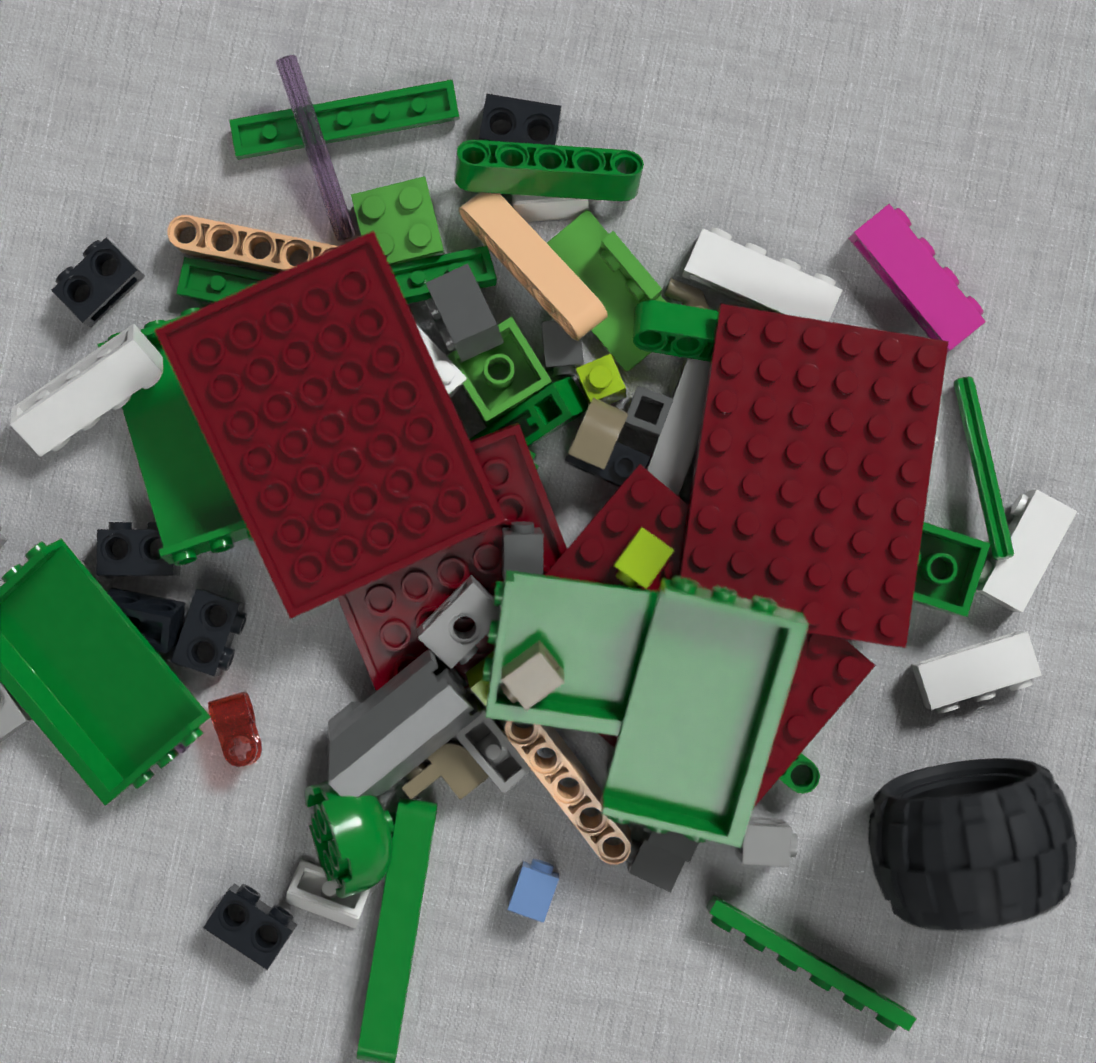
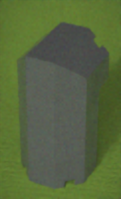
[326,649,482,797]

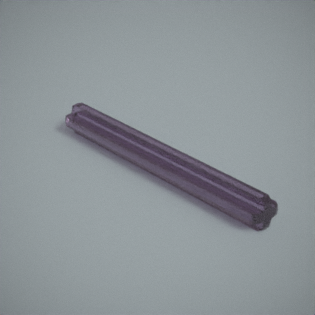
[276,54,355,241]

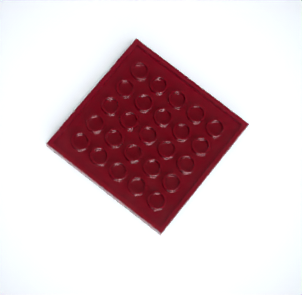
[338,423,567,691]

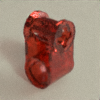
[208,690,262,767]

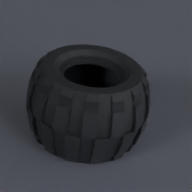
[868,758,1077,931]

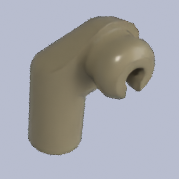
[664,278,710,309]

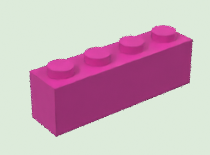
[848,203,986,352]

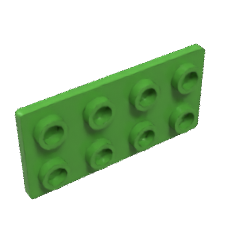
[547,210,666,372]

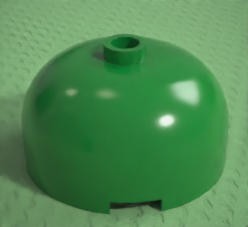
[305,780,394,899]

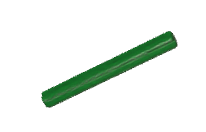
[953,376,1014,560]

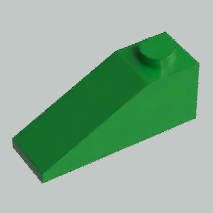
[469,376,589,448]

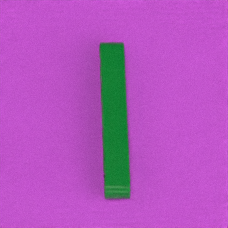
[357,797,438,1063]

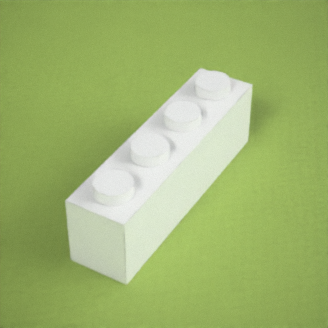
[682,227,842,321]
[10,324,163,457]

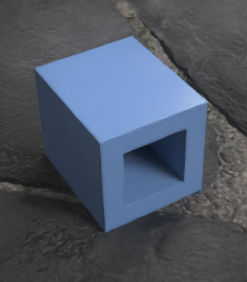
[508,859,559,923]

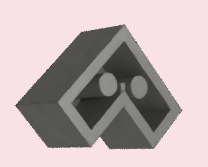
[425,264,504,362]
[625,824,699,893]

